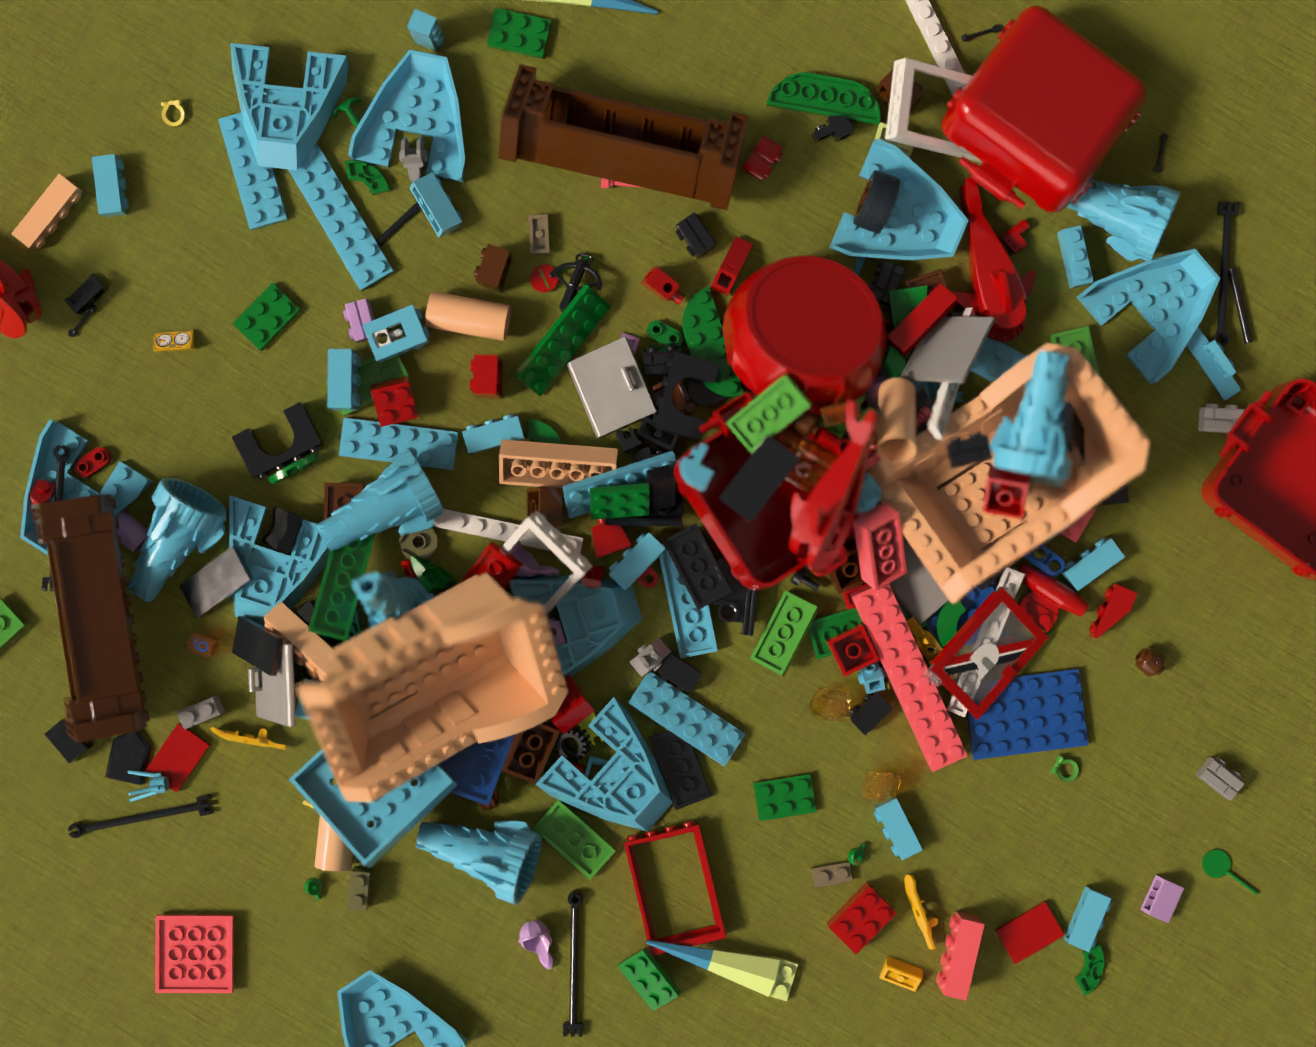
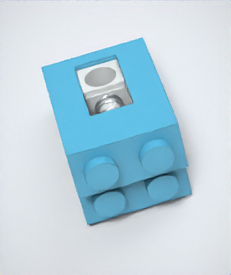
[362,304,431,363]

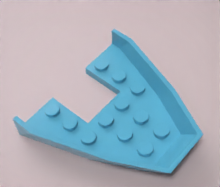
[230,43,349,170]
[348,49,465,183]
[829,138,969,260]
[1076,249,1220,384]
[20,419,153,555]
[229,495,330,626]
[509,574,642,678]
[536,697,673,832]
[337,970,468,1047]

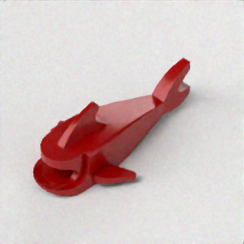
[951,177,1036,342]
[0,260,42,338]
[790,400,880,571]

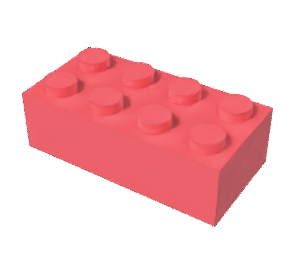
[853,502,907,591]
[936,911,984,1001]

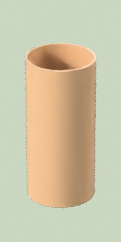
[425,291,511,341]
[878,378,916,463]
[314,815,353,871]

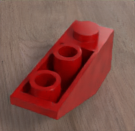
[711,236,753,296]
[1089,584,1138,639]

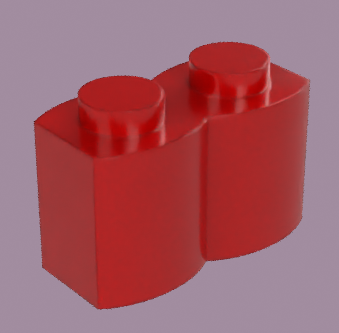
[742,135,783,182]

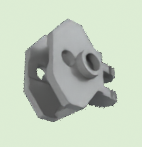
[399,137,428,182]
[629,637,671,677]

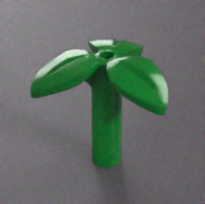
[333,97,362,128]

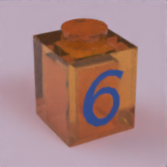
[186,632,219,658]

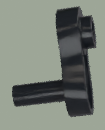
[790,564,820,591]

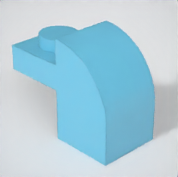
[680,443,714,492]

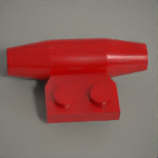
[1017,563,1089,633]

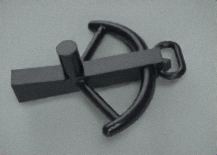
[549,253,602,312]

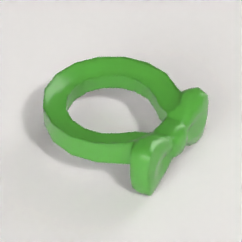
[1050,755,1079,782]

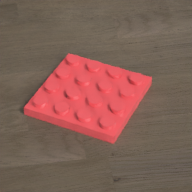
[155,914,234,993]

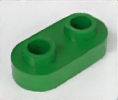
[647,320,683,346]

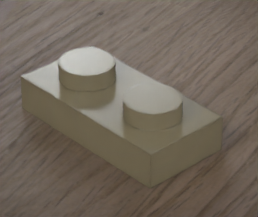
[528,214,550,255]
[811,861,853,888]

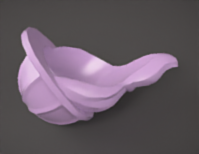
[508,541,559,578]
[518,920,553,970]

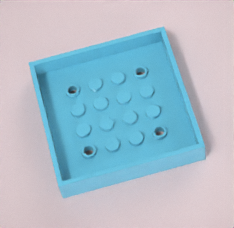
[289,749,458,868]

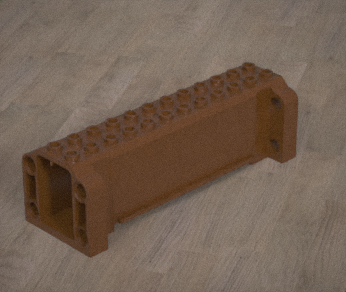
[498,64,749,210]
[31,494,149,743]

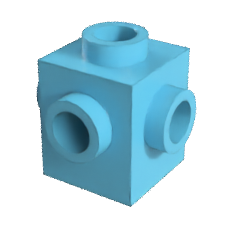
[857,661,886,694]

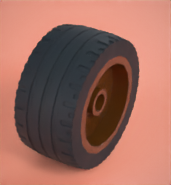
[853,170,901,234]

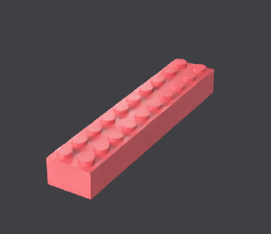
[850,583,968,772]

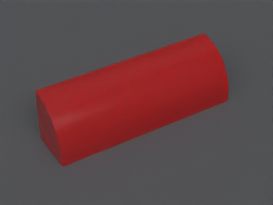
[887,283,958,359]

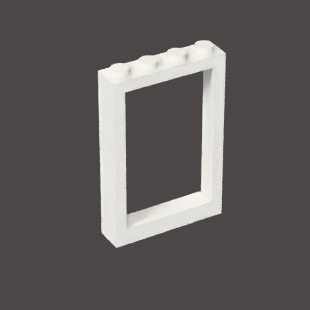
[885,58,982,163]
[501,511,593,616]

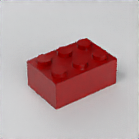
[469,354,503,399]
[827,882,897,955]

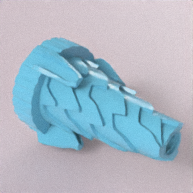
[1066,179,1181,262]
[990,350,1073,480]
[315,450,444,551]
[126,477,227,602]
[352,571,436,628]
[415,821,542,905]

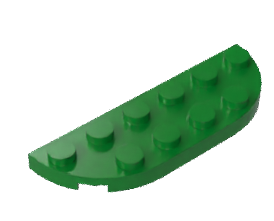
[766,72,881,126]
[682,287,743,398]

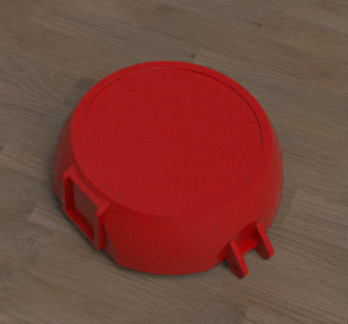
[723,256,893,408]

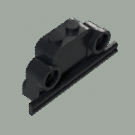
[713,535,762,636]

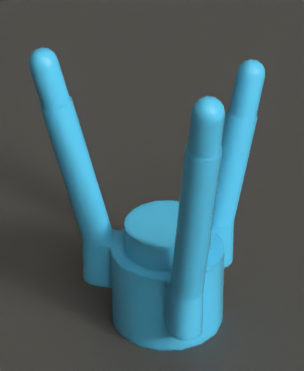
[128,770,169,802]

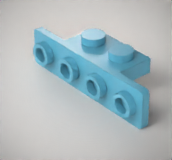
[1187,327,1241,400]

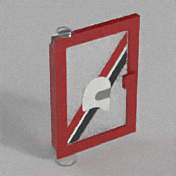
[923,586,1049,720]

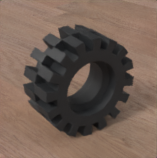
[554,726,592,763]

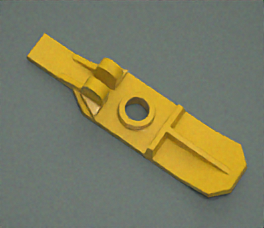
[906,616,957,679]
[210,727,287,750]
[904,875,938,950]

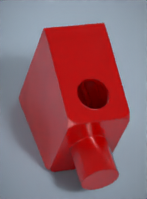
[641,266,685,305]
[591,519,632,558]

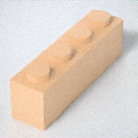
[11,174,83,251]

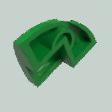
[411,556,457,594]

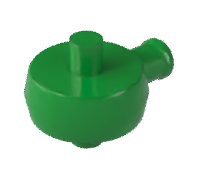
[848,843,867,866]
[304,877,322,900]

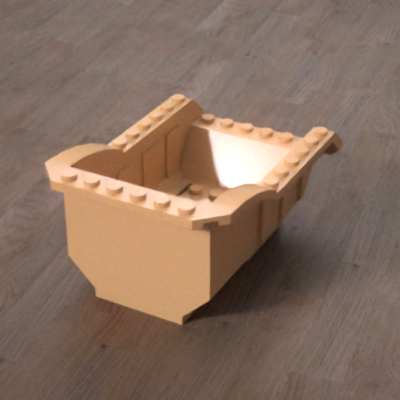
[868,343,1149,604]
[297,573,568,802]

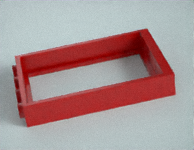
[624,820,726,956]

